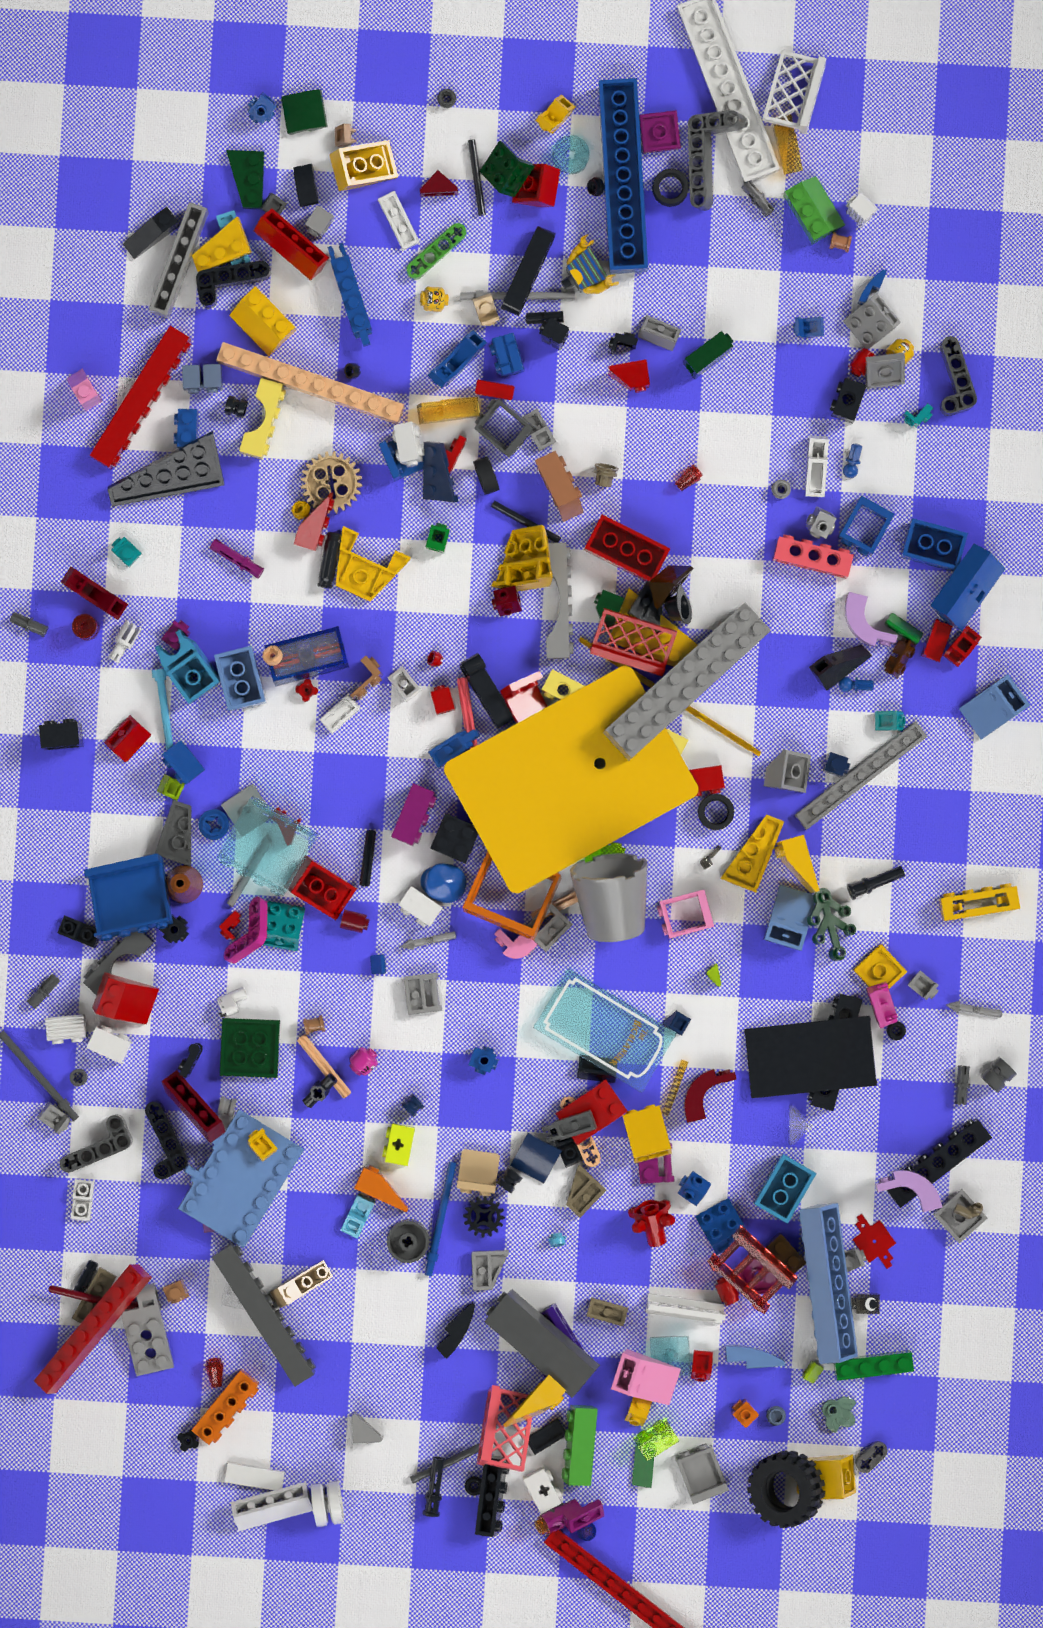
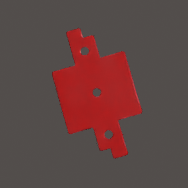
[853,1214,896,1269]

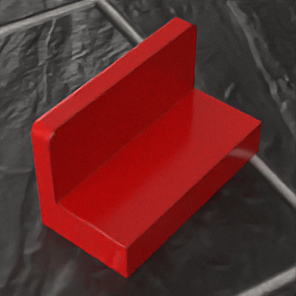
[921,619,953,663]
[104,715,151,762]

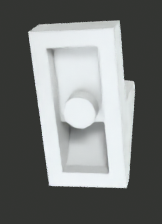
[387,666,422,702]

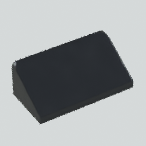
[577,1055,618,1083]

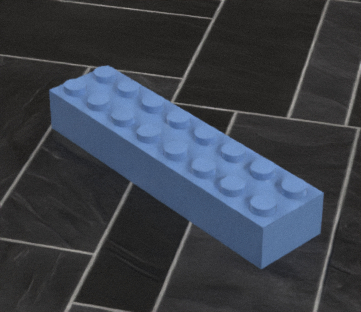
[799,1203,858,1364]

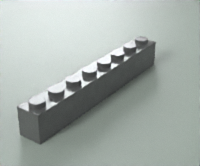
[212,1242,316,1387]

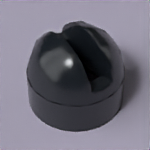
[344,363,361,379]

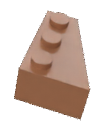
[535,451,584,522]

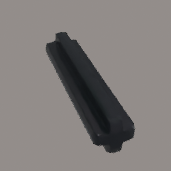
[359,830,376,887]

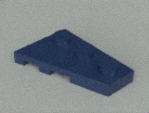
[423,441,459,502]

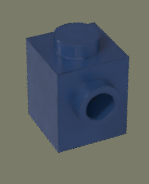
[823,752,850,777]

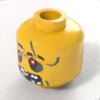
[420,286,449,312]

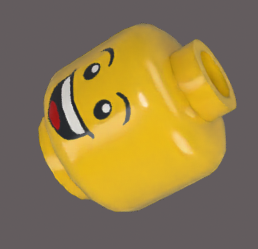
[886,339,914,365]

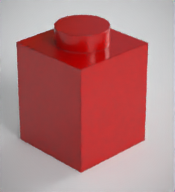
[431,685,455,715]

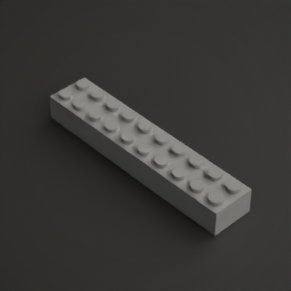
[603,602,771,761]

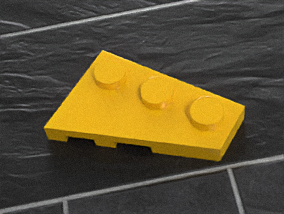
[192,216,252,272]

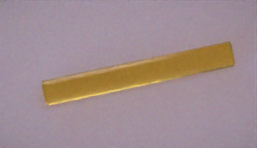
[662,1059,688,1116]

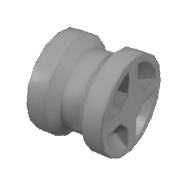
[218,1096,237,1118]

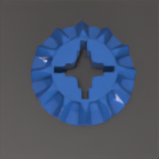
[198,809,229,840]

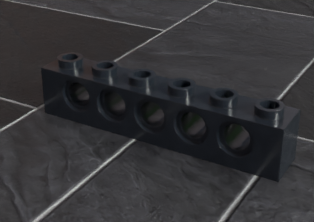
[808,993,863,1111]
[886,1118,992,1208]

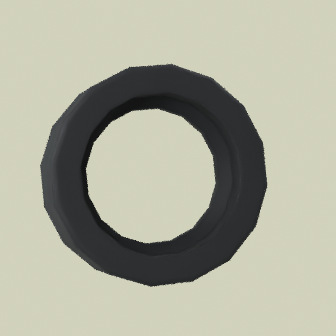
[652,168,689,207]
[473,456,500,495]
[698,794,734,830]

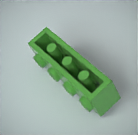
[561,1405,598,1486]

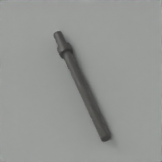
[0,1030,79,1122]

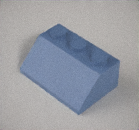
[214,646,267,711]

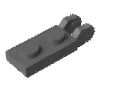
[541,1109,597,1143]

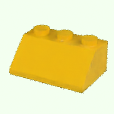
[229,286,296,357]

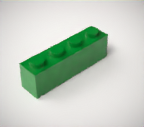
[834,1350,914,1381]

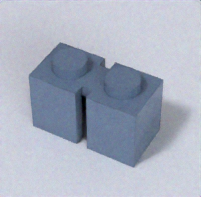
[182,364,223,394]

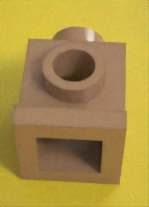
[163,1279,190,1304]

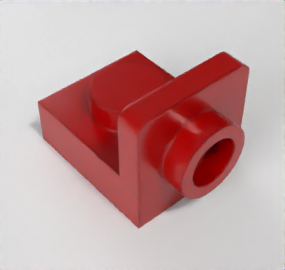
[219,910,242,940]
[691,1350,713,1382]

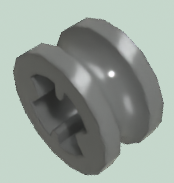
[70,1069,88,1086]

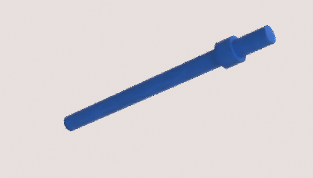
[425,1162,457,1276]

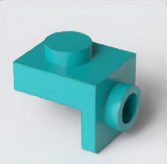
[902,403,933,428]

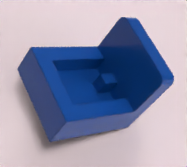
[793,316,824,339]

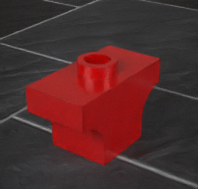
[943,625,982,668]

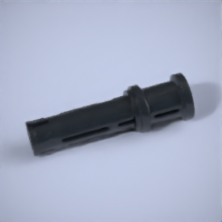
[846,865,905,900]
[422,1456,445,1517]

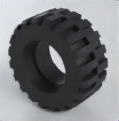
[747,1450,825,1528]

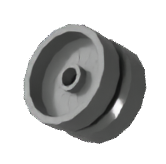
[387,1219,430,1263]

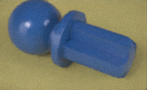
[843,443,862,478]
[838,677,874,693]

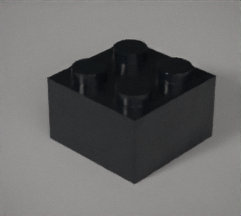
[39,719,84,750]
[430,813,478,864]

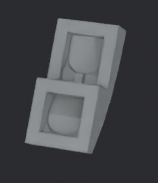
[523,409,556,451]

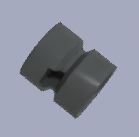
[980,1057,1017,1093]

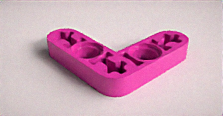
[224,896,267,964]

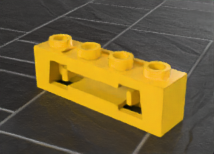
[939,883,1020,921]

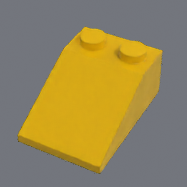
[329,140,398,191]
[503,1375,566,1427]

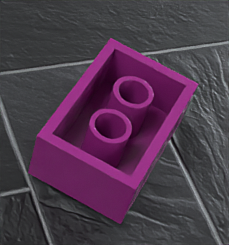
[391,783,437,846]

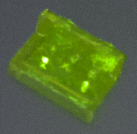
[633,1418,679,1461]

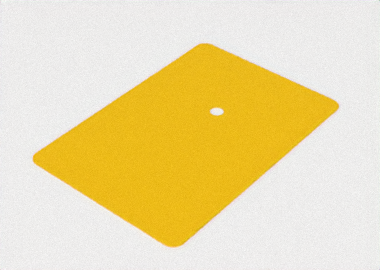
[444,666,698,893]

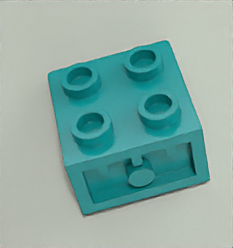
[263,901,305,951]

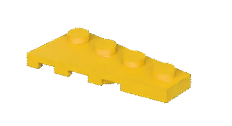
[720,814,784,893]

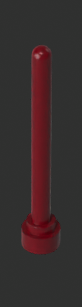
[48,1285,139,1309]

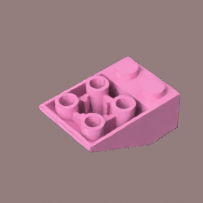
[611,1349,681,1405]

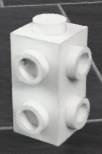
[392,421,425,467]

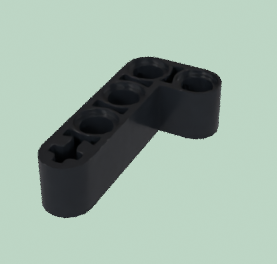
[196,261,271,309]
[459,653,514,729]
[145,1101,190,1179]

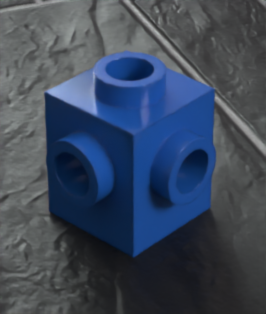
[247,92,277,124]
[469,1046,499,1075]
[678,1171,711,1206]

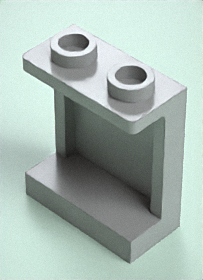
[675,1443,729,1504]

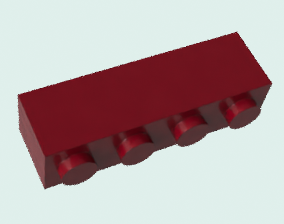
[162,1070,226,1143]

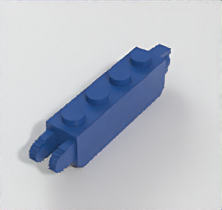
[327,242,372,347]

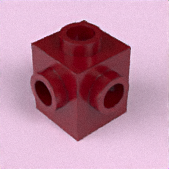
[492,585,522,617]

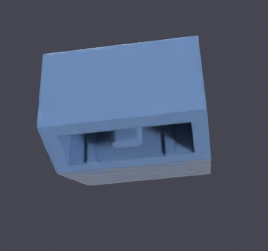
[959,674,1030,740]
[763,885,815,951]

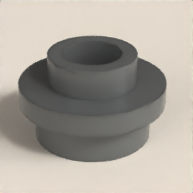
[437,89,456,108]

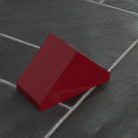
[420,170,458,197]

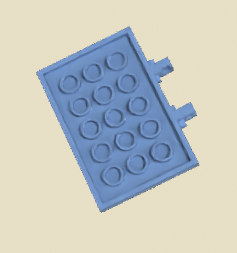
[178,1109,304,1248]

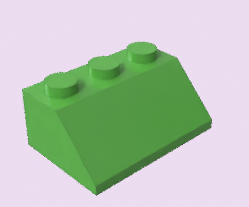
[783,176,845,245]

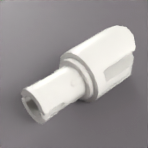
[108,619,142,663]

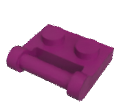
[639,1143,675,1184]

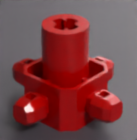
[628,1199,675,1247]

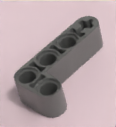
[940,336,977,416]
[60,1114,132,1173]

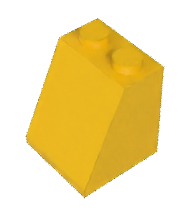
[796,1454,856,1500]

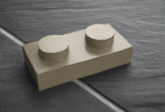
[586,1297,628,1327]

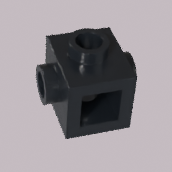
[159,914,189,944]

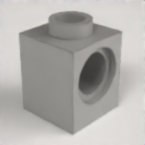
[305,205,334,238]

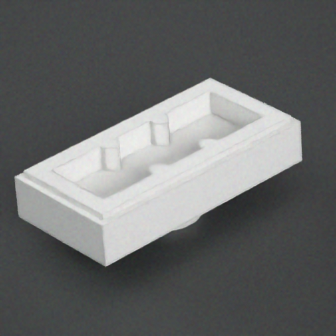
[319,694,361,734]

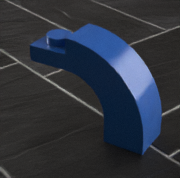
[428,330,487,388]

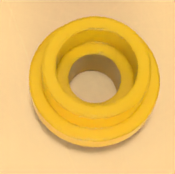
[292,501,310,520]

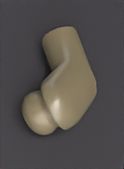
[953,1203,983,1219]

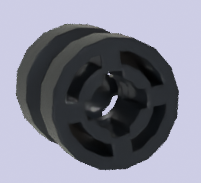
[224,395,248,419]
[496,1167,523,1194]

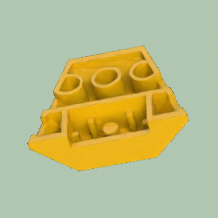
[491,525,553,591]

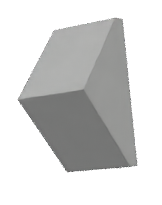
[352,1411,384,1443]

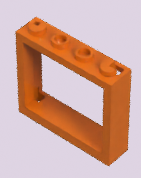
[462,851,561,941]

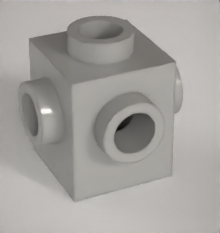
[806,506,837,539]

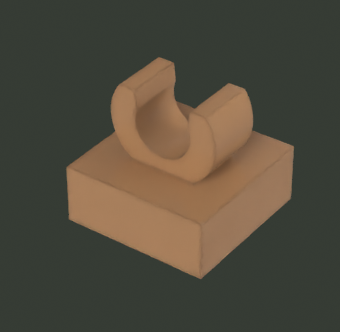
[335,124,357,147]

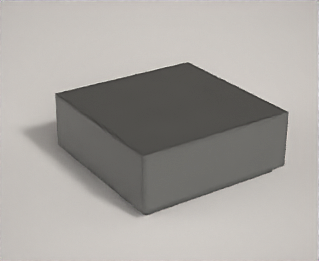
[260,193,287,215]

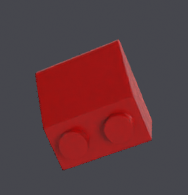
[512,164,560,207]

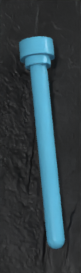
[151,669,173,751]

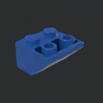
[162,740,205,784]

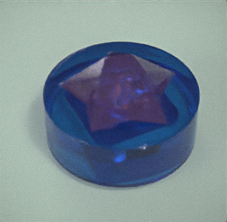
[577,1523,596,1541]

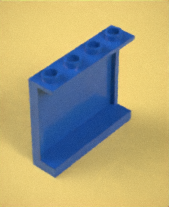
[84,853,173,941]

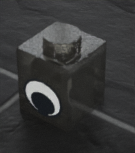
[851,1293,880,1314]

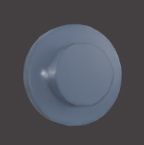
[766,1406,786,1426]

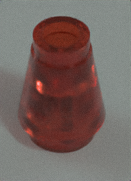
[675,464,703,491]
[205,1358,224,1388]

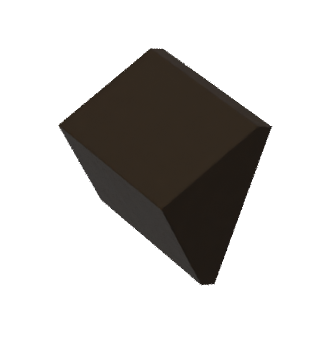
[649,565,694,609]

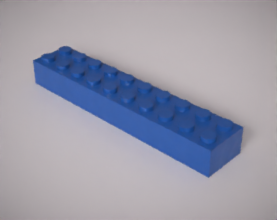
[598,78,648,274]

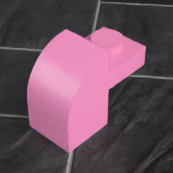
[494,929,537,959]

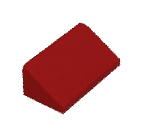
[475,379,515,400]

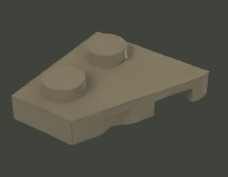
[566,1164,606,1218]

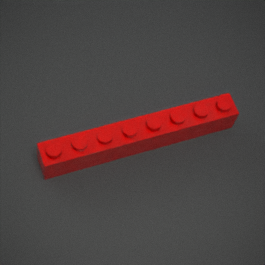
[90,326,192,469]
[34,1264,152,1394]

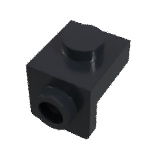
[608,332,638,355]

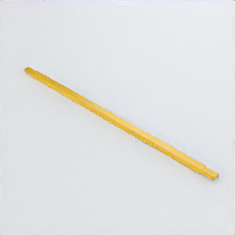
[579,637,761,757]

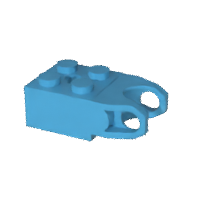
[155,630,221,704]

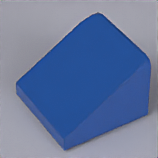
[370,954,386,974]

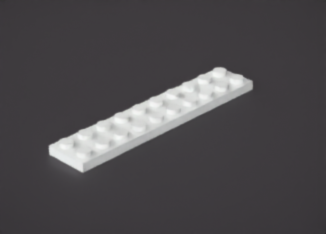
[677,0,781,184]

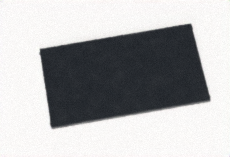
[744,1016,878,1098]

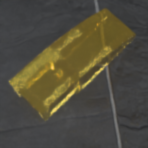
[772,114,803,175]
[417,397,480,424]

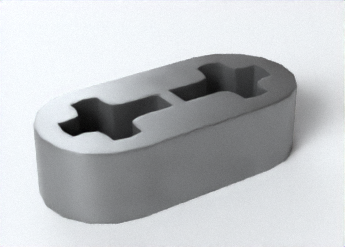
[856,1441,888,1473]

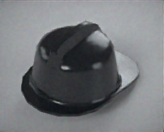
[664,585,692,625]

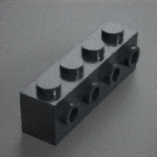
[475,1455,510,1537]

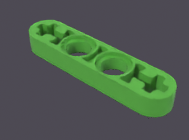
[407,223,466,280]

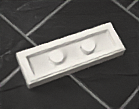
[378,191,420,251]
[225,1462,285,1490]

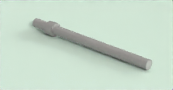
[460,290,575,300]

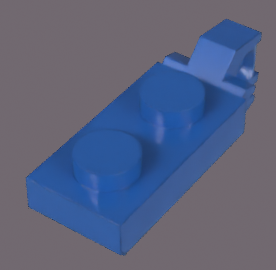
[429,729,480,768]

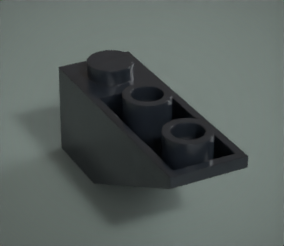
[809,645,872,691]

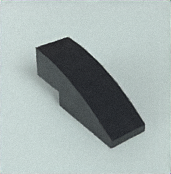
[436,1301,475,1359]

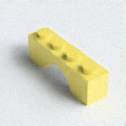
[239,378,286,460]

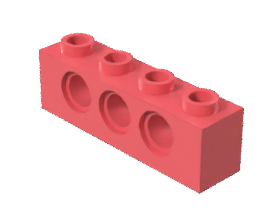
[773,534,854,579]

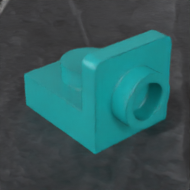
[111,537,142,568]
[875,711,906,731]

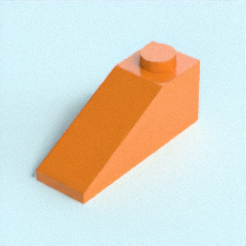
[354,1165,409,1212]

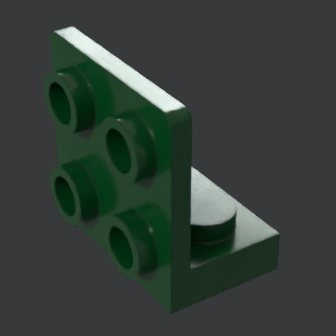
[480,141,535,197]

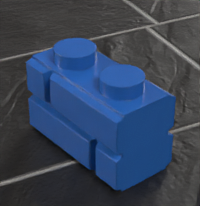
[489,333,524,378]

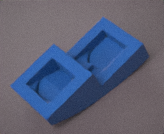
[857,269,887,305]

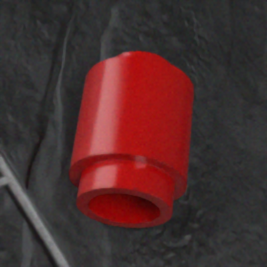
[849,347,875,377]
[714,1275,740,1306]

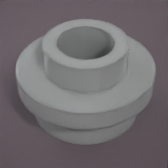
[772,480,791,499]

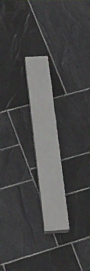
[795,722,928,830]

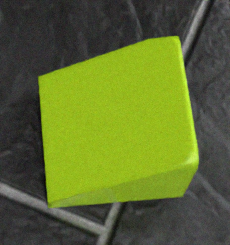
[157,774,185,801]
[706,963,721,987]
[802,1361,824,1384]

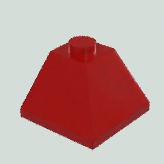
[608,359,650,393]

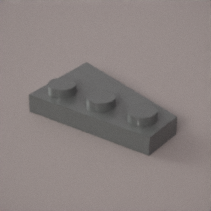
[155,800,191,866]

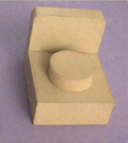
[472,293,500,326]

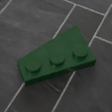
[226,150,265,209]

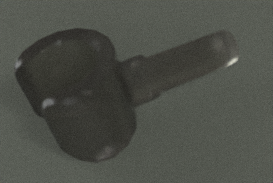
[700,845,721,870]

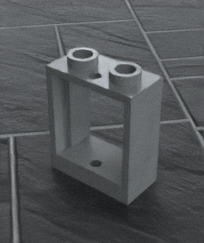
[474,398,536,458]

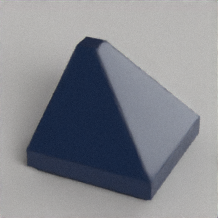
[662,1010,691,1036]

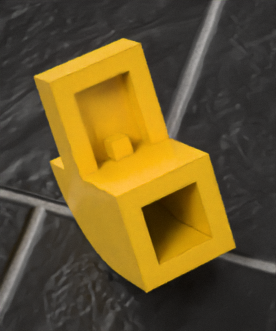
[535,95,576,134]

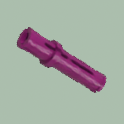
[209,539,264,579]

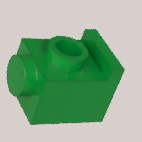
[425,523,450,553]

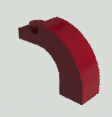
[61,566,128,620]
[684,1069,737,1123]

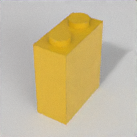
[622,1105,672,1163]

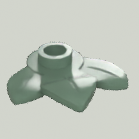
[822,1396,856,1433]

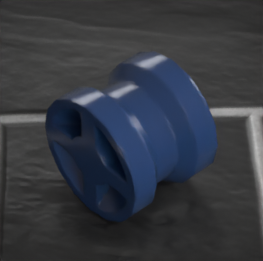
[401,1093,425,1117]

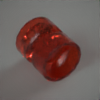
[72,614,100,641]

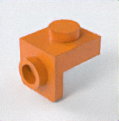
[731,1399,759,1428]

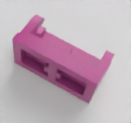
[866,982,898,1028]

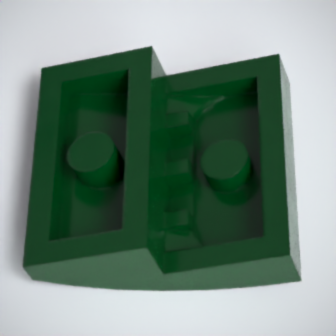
[281,89,328,135]

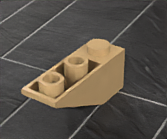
[270,1260,333,1309]

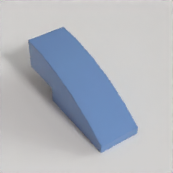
[725,1345,785,1369]

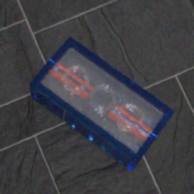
[264,626,349,687]

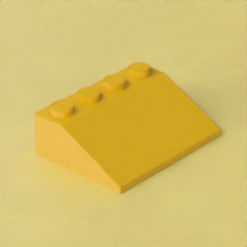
[774,835,820,893]

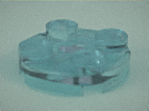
[552,135,590,175]

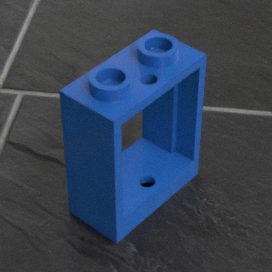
[838,495,895,557]

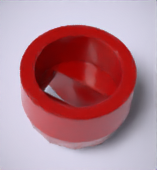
[427,650,443,667]

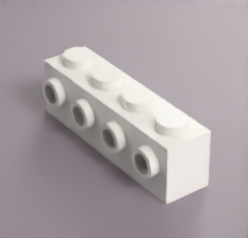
[231,1482,312,1531]

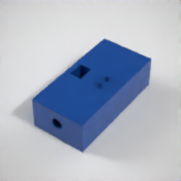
[930,543,1006,631]

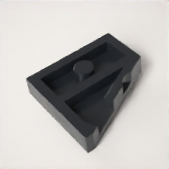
[627,581,662,633]

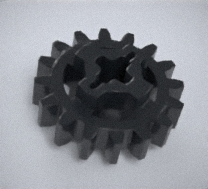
[463,1196,505,1238]

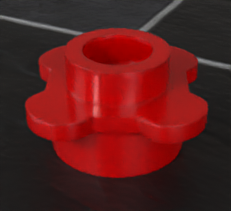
[295,679,318,702]

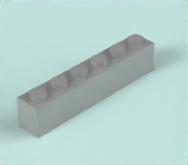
[149,202,209,319]

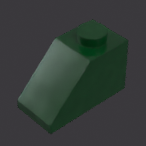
[594,590,624,634]

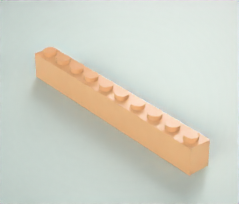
[217,342,405,425]

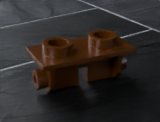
[884,637,916,679]

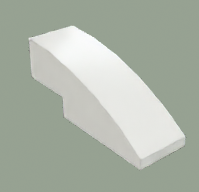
[805,435,829,497]

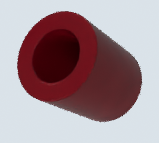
[340,909,370,933]

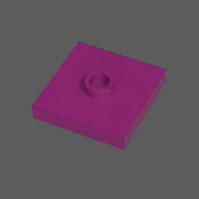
[639,110,681,154]

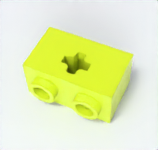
[382,1123,415,1166]

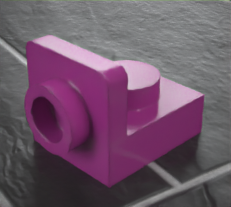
[162,620,191,651]

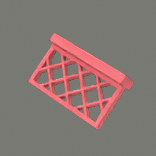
[476,1385,532,1472]

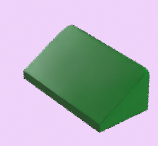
[884,613,923,645]
[632,1446,655,1488]

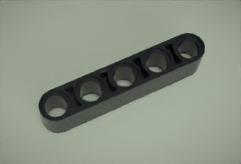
[501,226,556,316]

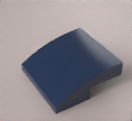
[510,1133,562,1184]

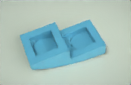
[340,1193,376,1239]

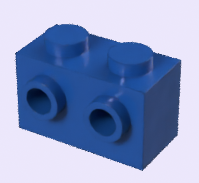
[174,409,199,449]

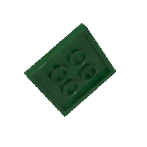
[220,1018,280,1078]

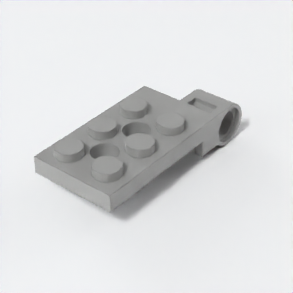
[121,1283,174,1376]

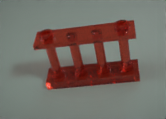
[707,1225,798,1314]

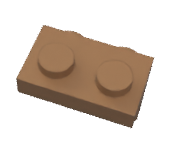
[350,656,383,700]

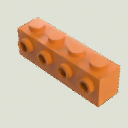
[191,1368,259,1445]

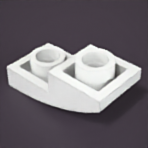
[71,1179,94,1222]

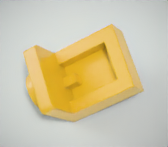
[248,1128,278,1162]
[625,1397,652,1426]

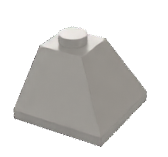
[764,749,811,793]

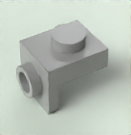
[908,970,939,1000]
[37,1102,70,1135]

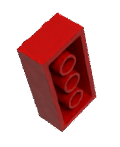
[584,514,670,582]

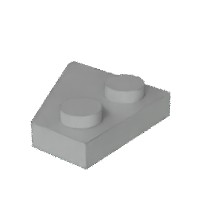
[471,1250,509,1291]

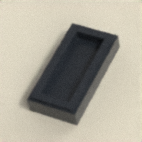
[528,1418,565,1455]

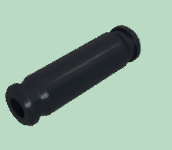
[317,532,342,589]

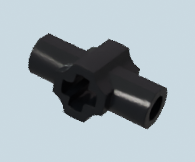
[303,1073,337,1108]

